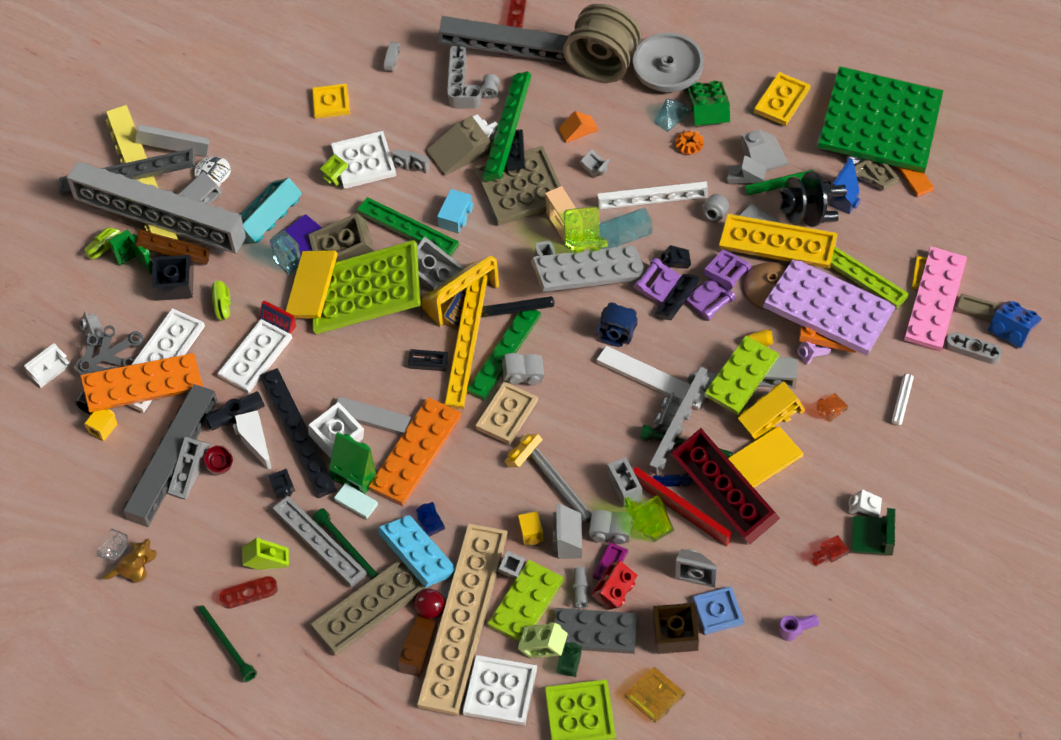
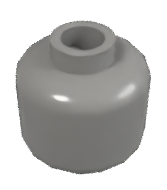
[702,194,729,221]

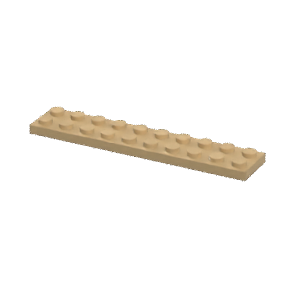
[417,524,508,716]

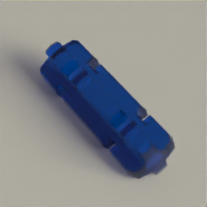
[653,474,691,487]

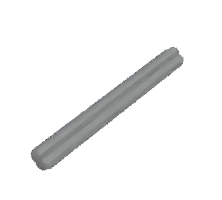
[529,447,592,522]

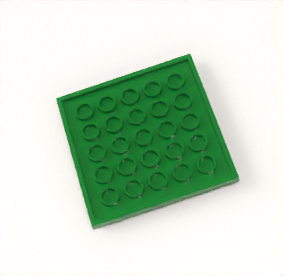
[818,66,944,173]

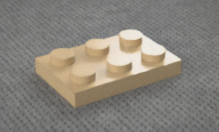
[476,382,538,445]

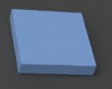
[692,586,744,635]

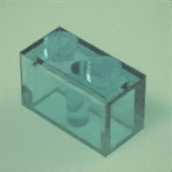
[269,230,301,275]

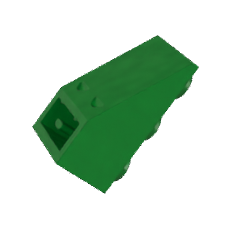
[687,80,730,126]
[329,432,376,494]

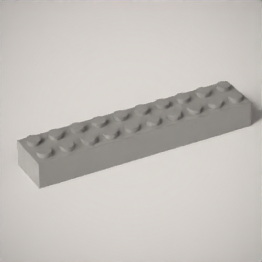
[67,161,246,254]

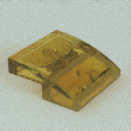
[624,666,685,723]

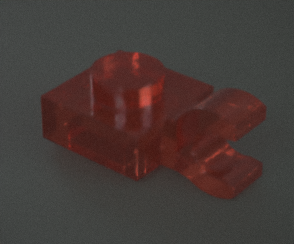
[811,535,849,566]

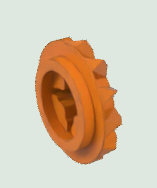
[675,130,704,155]

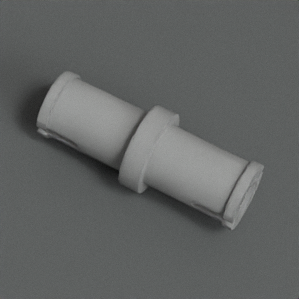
[573,567,589,608]

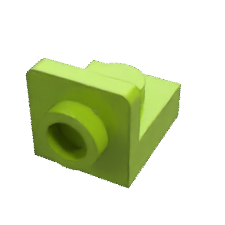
[320,154,348,186]

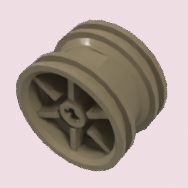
[563,4,642,83]

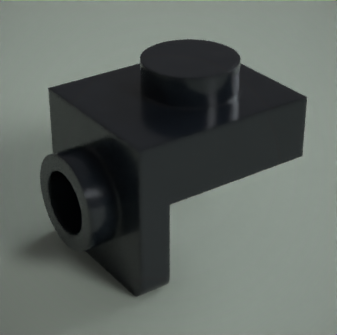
[660,245,691,269]
[268,469,296,499]

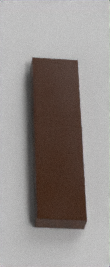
[135,229,209,265]

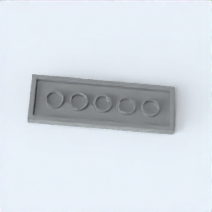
[531,245,646,292]

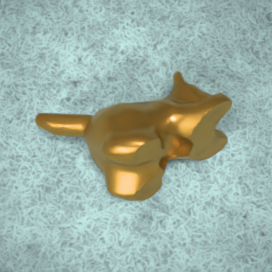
[103,539,157,583]

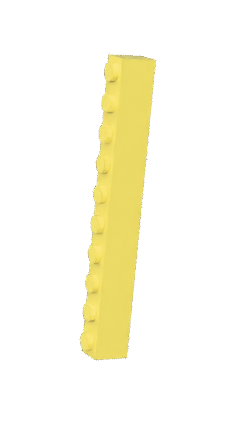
[105,105,178,255]

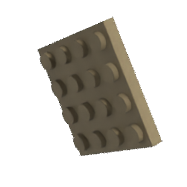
[475,146,561,225]

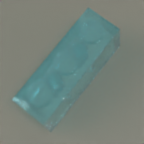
[594,207,652,249]

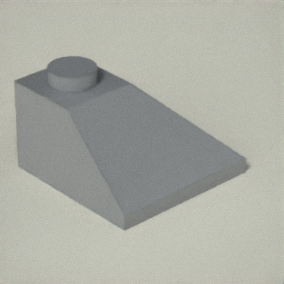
[741,130,788,171]
[675,549,717,588]

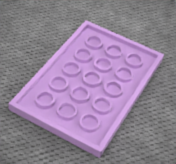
[763,260,896,356]

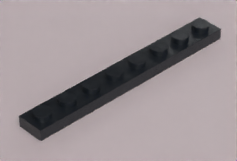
[260,368,337,498]

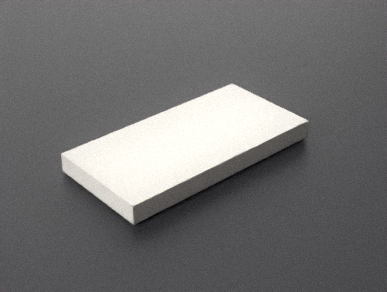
[217,319,292,394]

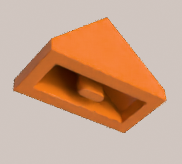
[559,111,599,143]

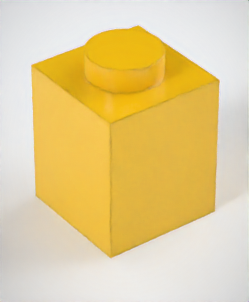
[85,409,118,441]
[518,511,544,545]

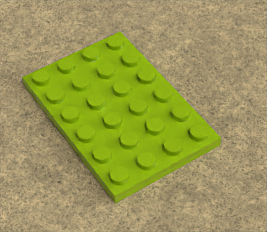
[313,240,420,334]

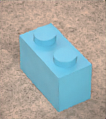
[437,189,474,233]

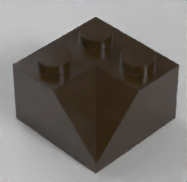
[653,603,699,654]

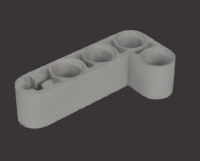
[447,46,482,109]

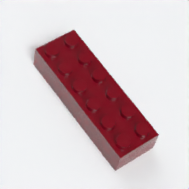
[671,428,780,544]

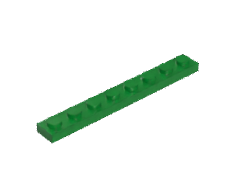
[483,71,532,182]

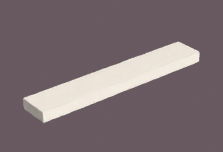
[598,181,708,210]
[597,346,707,410]

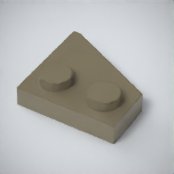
[854,159,899,191]

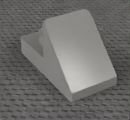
[727,156,767,184]

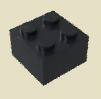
[152,255,194,300]

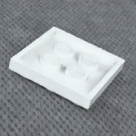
[331,131,396,189]
[463,655,537,726]

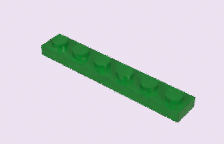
[357,197,459,257]
[467,310,541,401]

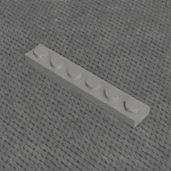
[649,367,709,475]
[273,496,367,588]

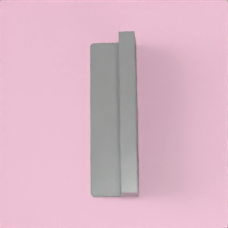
[135,125,209,157]

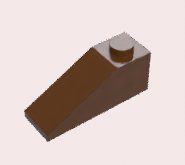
[398,616,437,677]

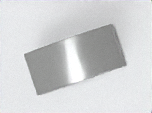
[391,150,430,173]

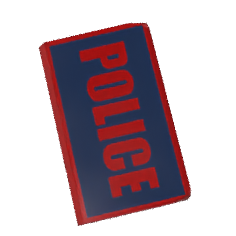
[259,300,296,334]

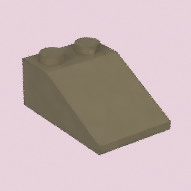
[427,116,491,176]
[308,213,375,262]

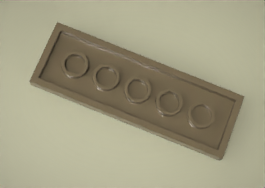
[311,559,432,656]

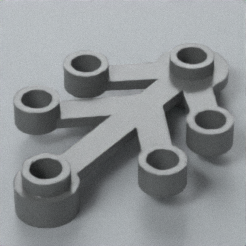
[76,325,143,375]

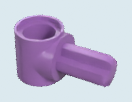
[779,614,819,641]

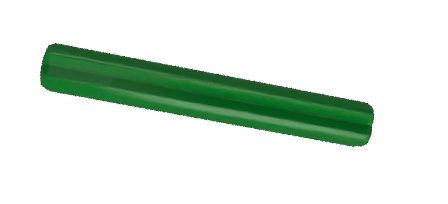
[745,169,813,196]

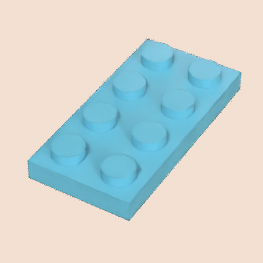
[377,515,456,588]

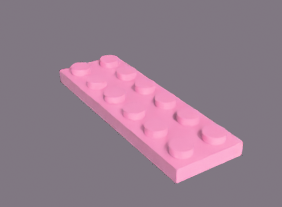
[904,246,967,351]

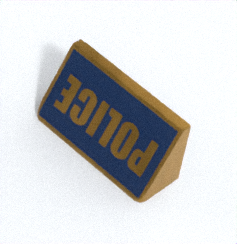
[443,290,465,329]

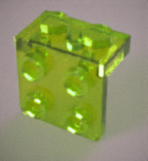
[564,206,608,253]
[625,495,675,542]

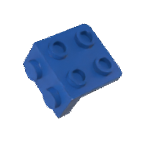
[988,301,1042,348]

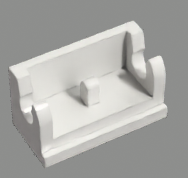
[24,343,71,388]

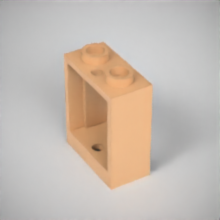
[545,186,583,246]

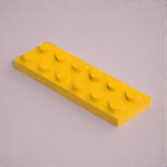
[719,214,837,269]

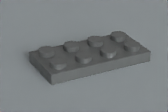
[554,608,638,654]

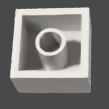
[308,402,364,458]

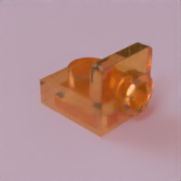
[817,393,848,422]

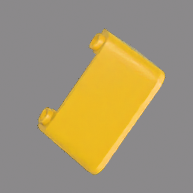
[421,256,499,327]

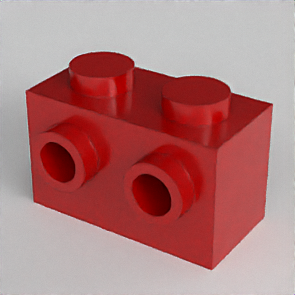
[591,561,638,610]

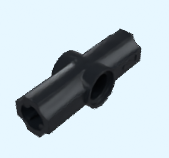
[205,391,265,431]

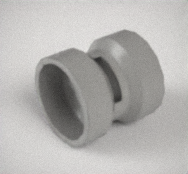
[481,74,500,99]

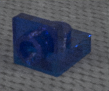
[415,502,445,537]

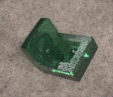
[556,642,582,677]

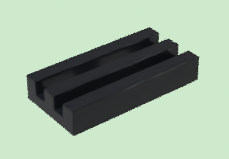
[408,349,449,372]

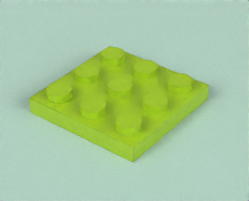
[545,679,616,740]

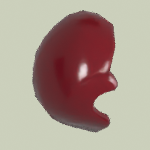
[203,445,233,475]
[414,588,446,619]

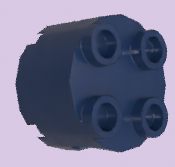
[595,302,638,347]

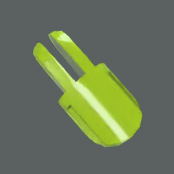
[84,227,120,259]
[211,281,231,321]

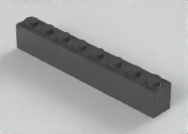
[438,16,568,63]
[123,384,218,527]

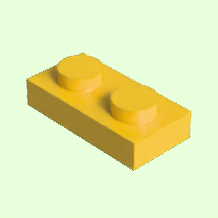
[504,434,543,467]

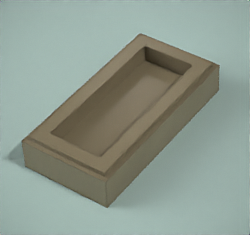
[955,293,998,322]

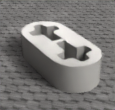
[384,42,400,72]

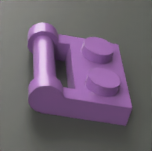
[703,249,751,290]
[633,258,681,305]
[685,278,736,321]

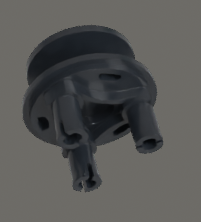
[779,171,847,227]

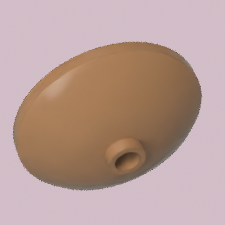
[743,262,788,311]

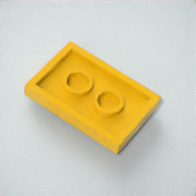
[754,72,811,126]

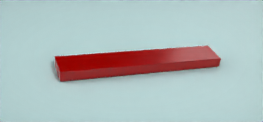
[633,467,731,546]

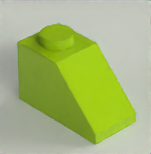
[242,538,289,570]

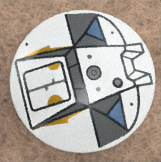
[195,156,231,186]

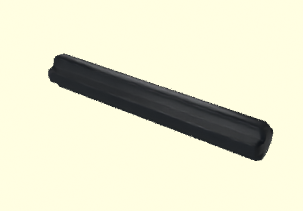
[482,296,555,317]

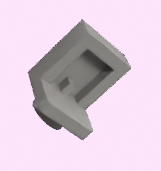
[579,149,611,178]

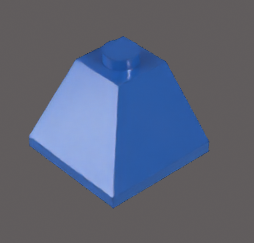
[830,158,860,214]

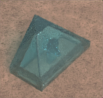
[655,99,691,132]

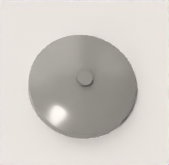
[633,33,704,92]

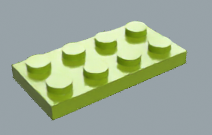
[705,335,779,415]
[488,560,564,643]

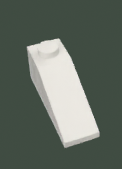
[233,410,272,469]

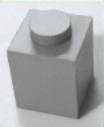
[497,551,525,580]

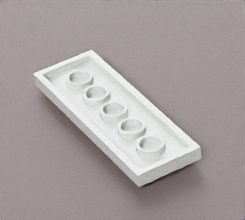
[128,308,205,413]

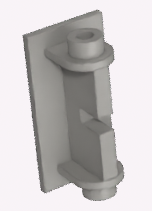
[80,311,104,348]
[653,392,681,434]

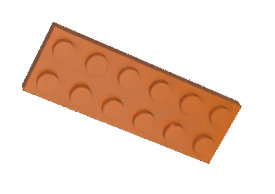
[80,353,203,413]
[369,397,462,506]

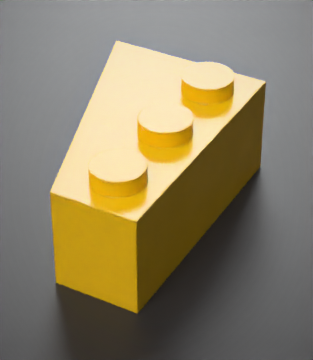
[738,381,805,441]

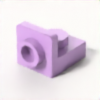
[797,341,831,365]

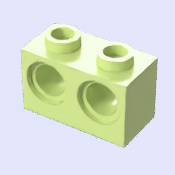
[518,623,568,659]

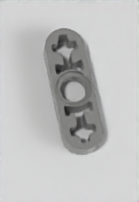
[946,332,1002,364]

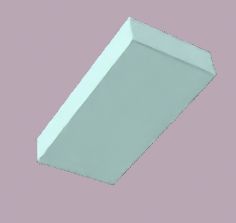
[334,483,378,520]

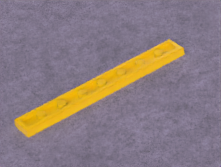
[445,273,488,409]

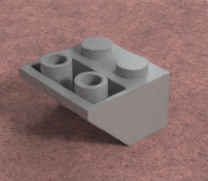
[553,504,582,559]

